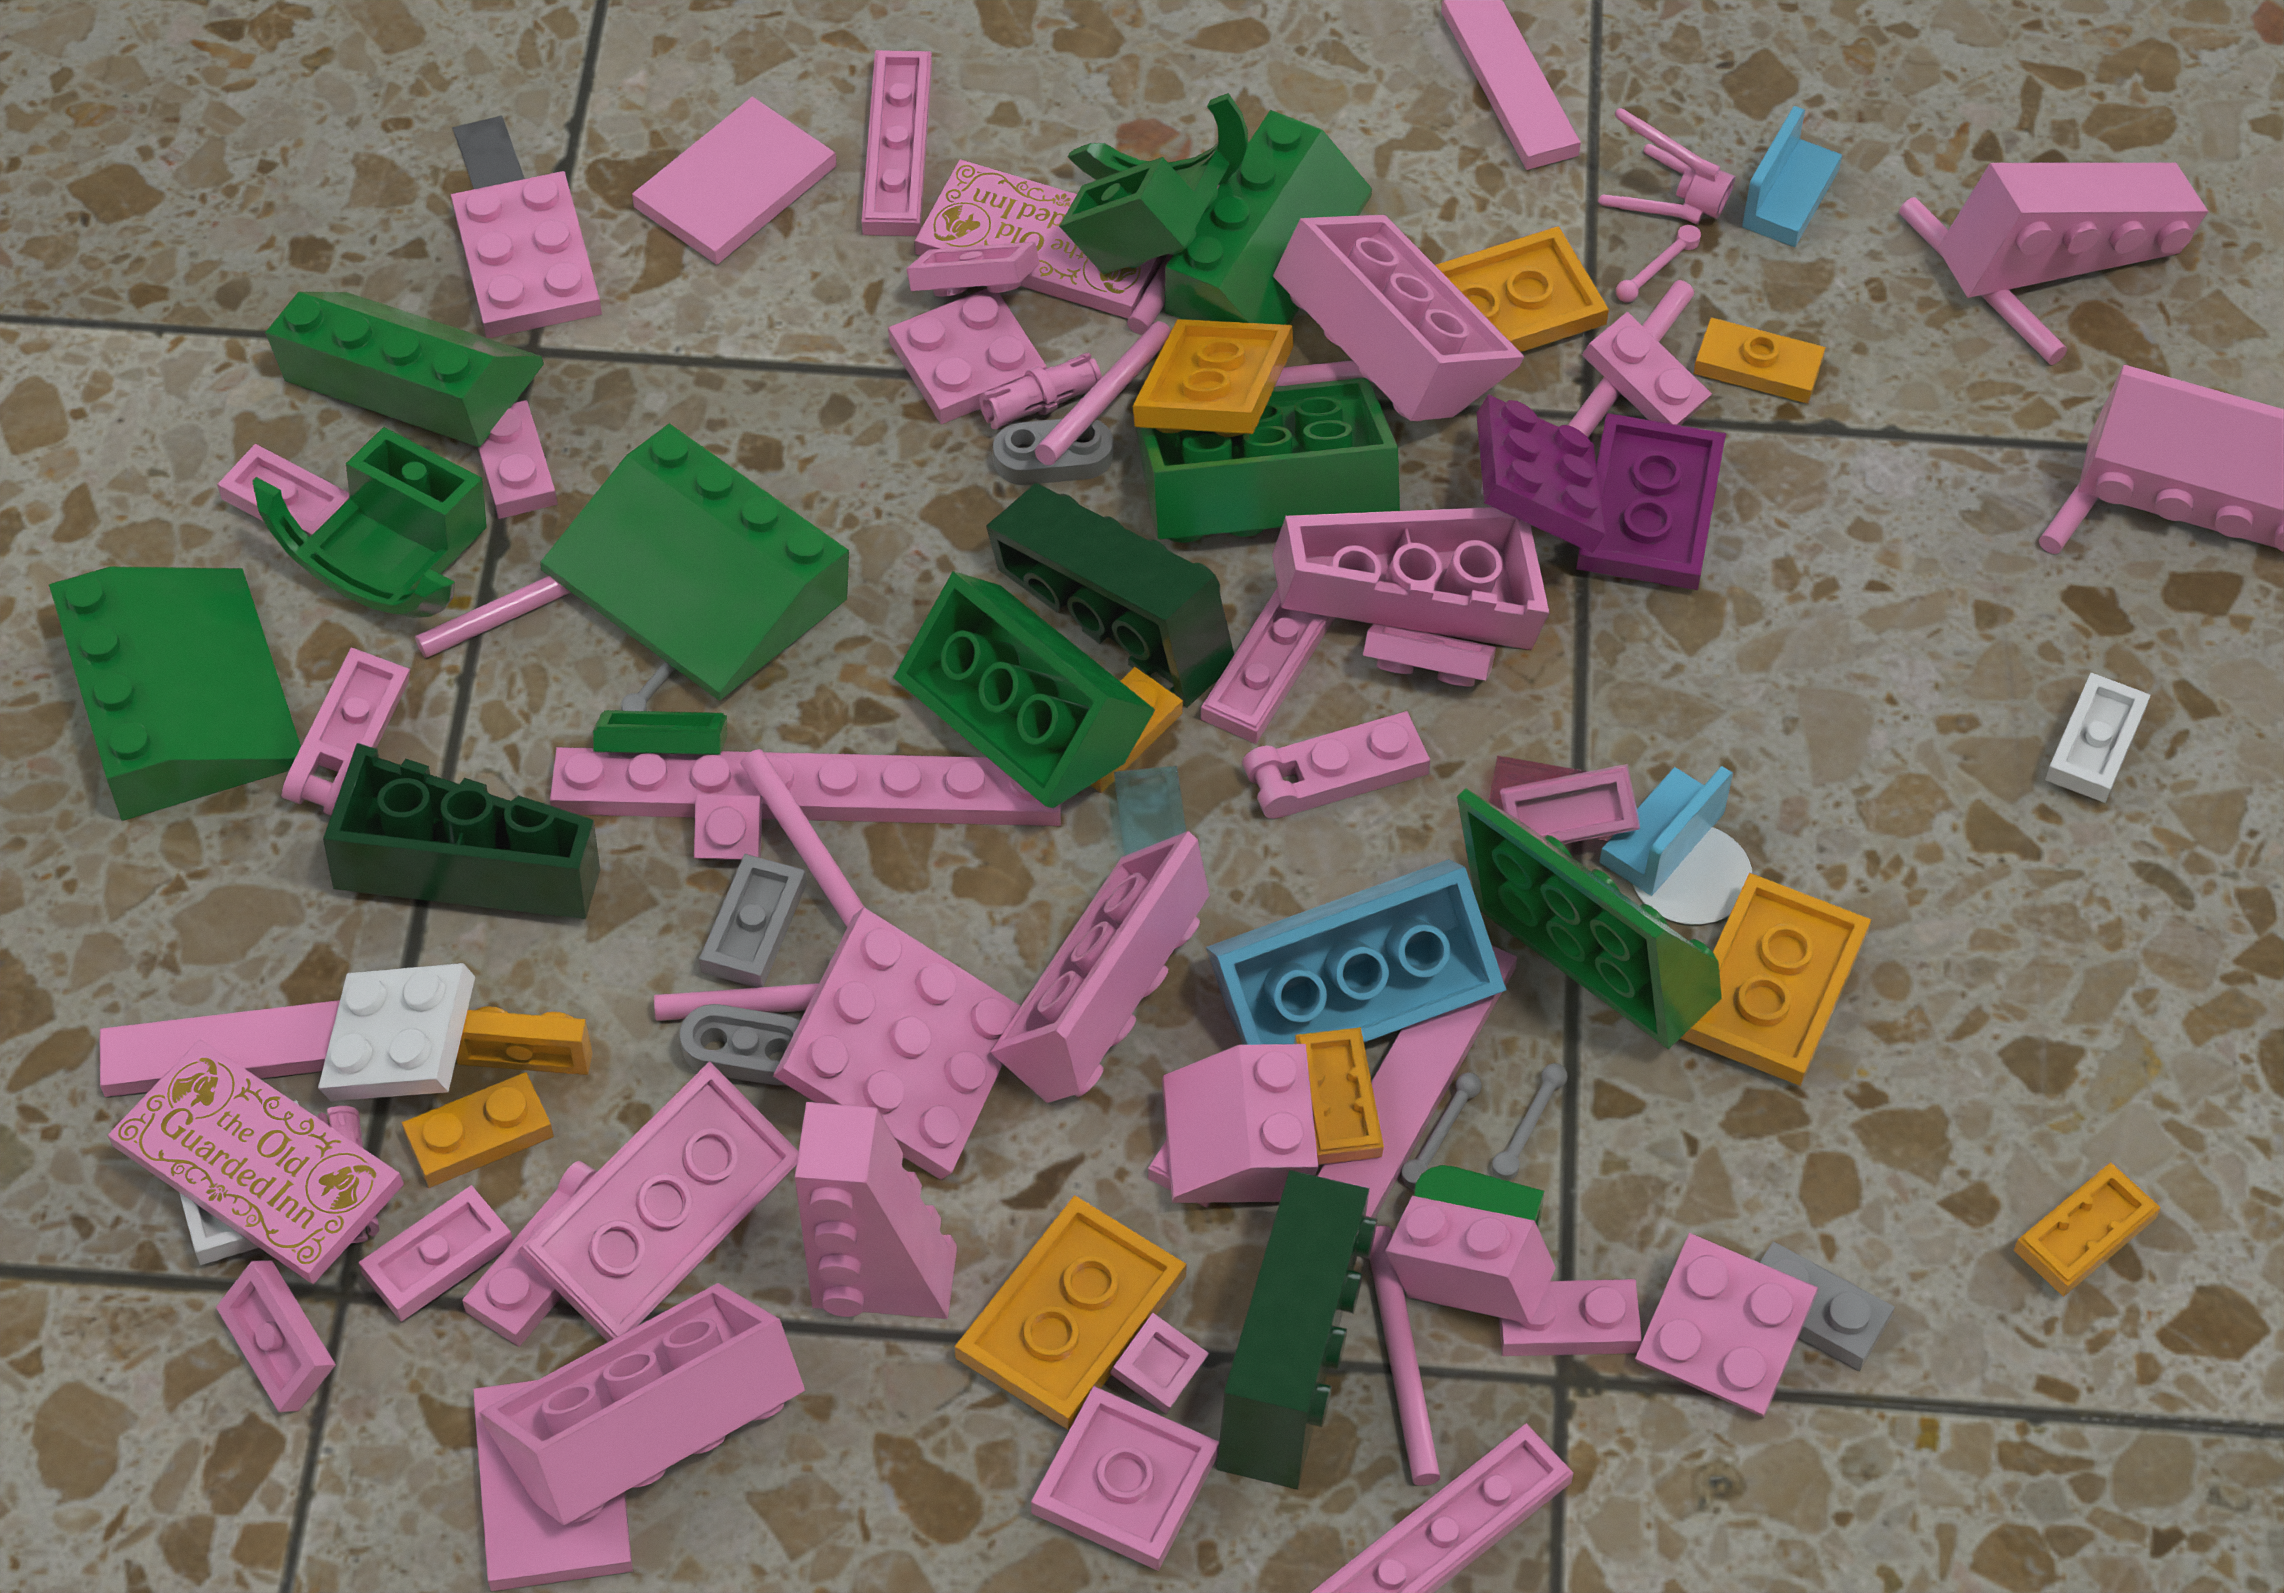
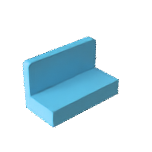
[1742,106,1842,247]
[1599,766,1733,896]

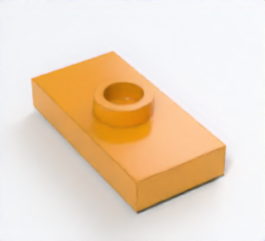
[1693,317,1826,404]
[1294,1027,1384,1165]
[2014,1162,2161,1297]

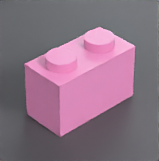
[1385,1196,1556,1324]

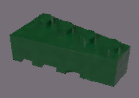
[986,483,1234,708]
[323,743,600,919]
[1217,1170,1378,1490]

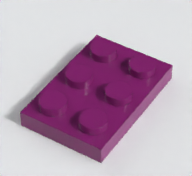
[1476,394,1605,553]
[1577,413,1726,590]

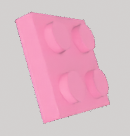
[888,289,1047,424]
[1635,1233,1818,1418]
[1031,1386,1219,1571]

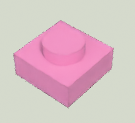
[694,794,762,860]
[1110,1313,1209,1414]

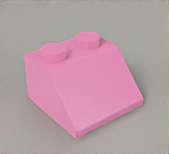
[1162,1044,1318,1203]

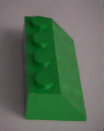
[1165,110,1372,325]
[265,291,544,447]
[893,571,1155,808]

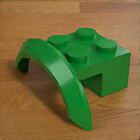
[1059,93,1248,275]
[252,427,487,618]

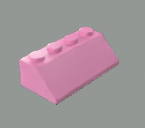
[1273,215,1524,421]
[2078,365,2284,552]
[990,831,1210,1103]
[479,1283,805,1525]

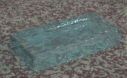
[1114,766,1186,856]

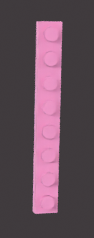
[550,747,1062,826]

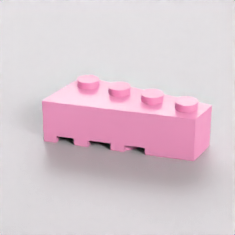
[1937,163,2208,298]
[1272,507,1549,650]
[795,1102,957,1319]

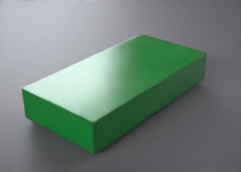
[593,710,727,755]

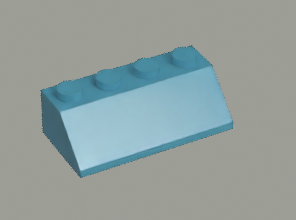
[1205,859,1506,1045]

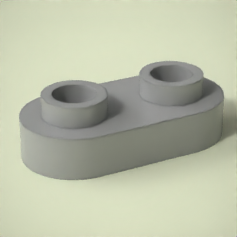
[993,419,1113,485]
[679,1004,800,1085]

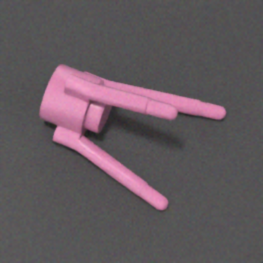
[1598,108,1735,225]

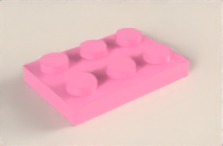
[451,171,602,338]

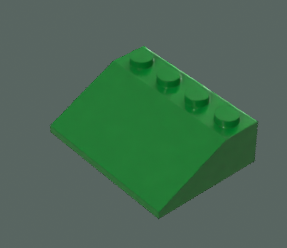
[1132,378,1400,543]
[540,423,849,701]
[49,566,301,821]
[1457,788,1722,1050]

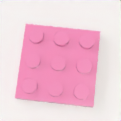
[773,907,1021,1180]

